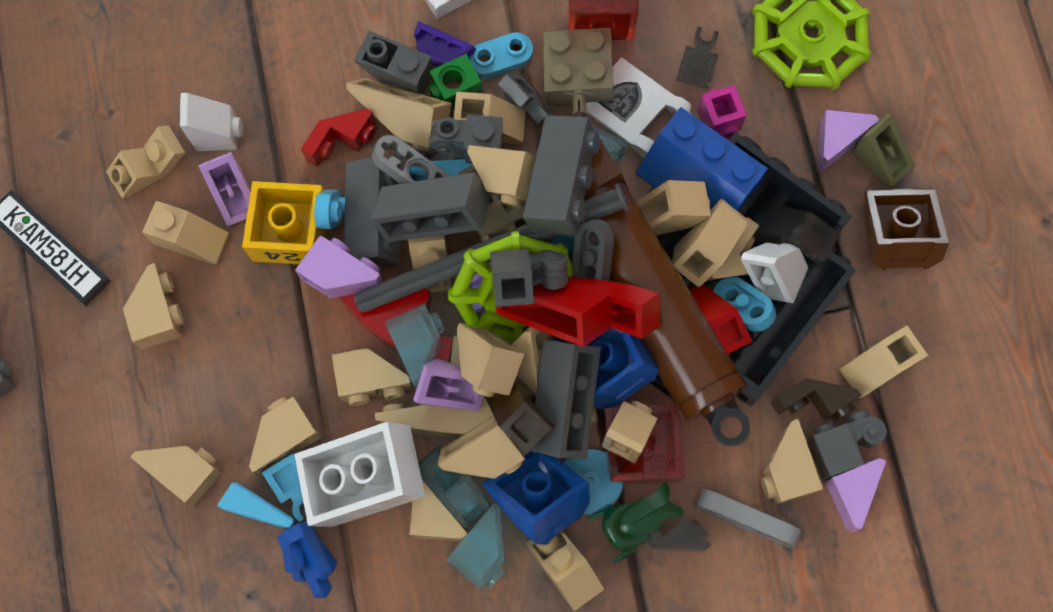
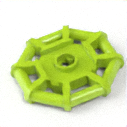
[752,0,872,90]
[448,231,572,344]

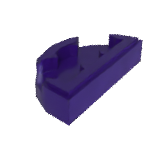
[414,21,476,67]

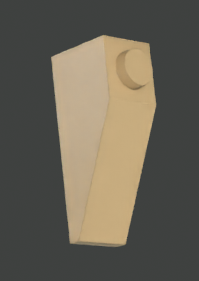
[346,78,452,151]

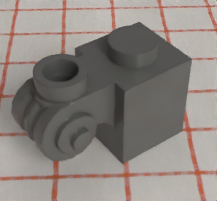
[430,115,503,164]
[490,248,569,307]
[807,409,887,481]

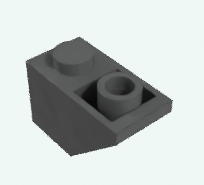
[354,31,433,95]

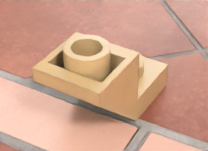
[106,125,186,199]

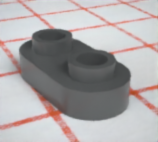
[572,219,614,281]

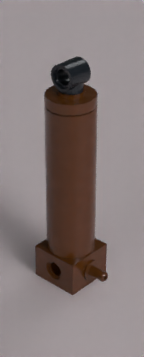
[584,139,750,447]

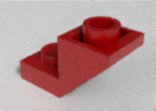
[301,109,377,167]
[690,284,752,354]

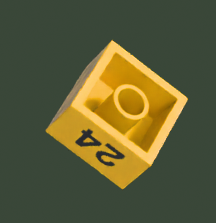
[242,181,326,264]

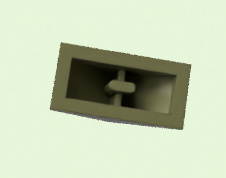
[852,113,915,188]

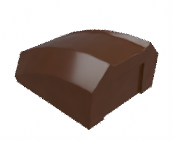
[865,188,949,271]

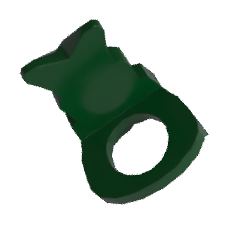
[587,482,684,565]

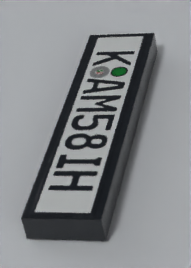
[0,190,111,306]

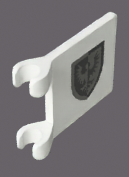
[579,57,691,159]

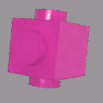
[697,85,747,140]

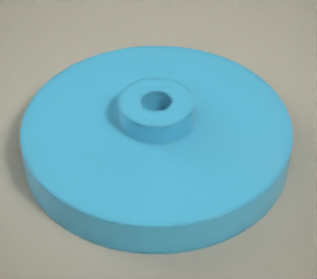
[564,449,623,515]

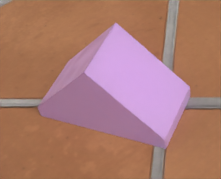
[817,110,880,172]
[198,152,251,227]
[414,358,483,412]
[825,458,886,533]

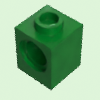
[428,54,482,110]

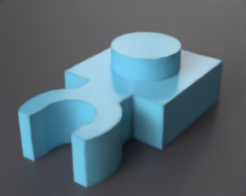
[262,453,306,522]

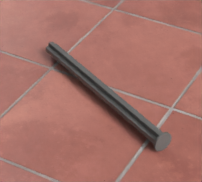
[354,183,630,312]

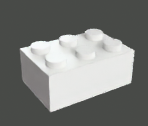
[294,421,426,527]

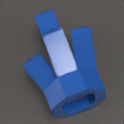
[277,521,337,598]

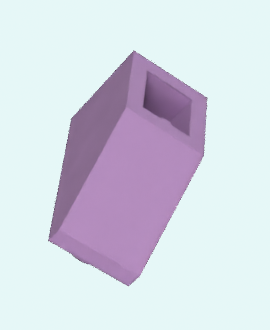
[295,235,383,299]

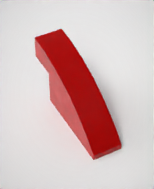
[496,277,660,347]
[339,279,453,365]

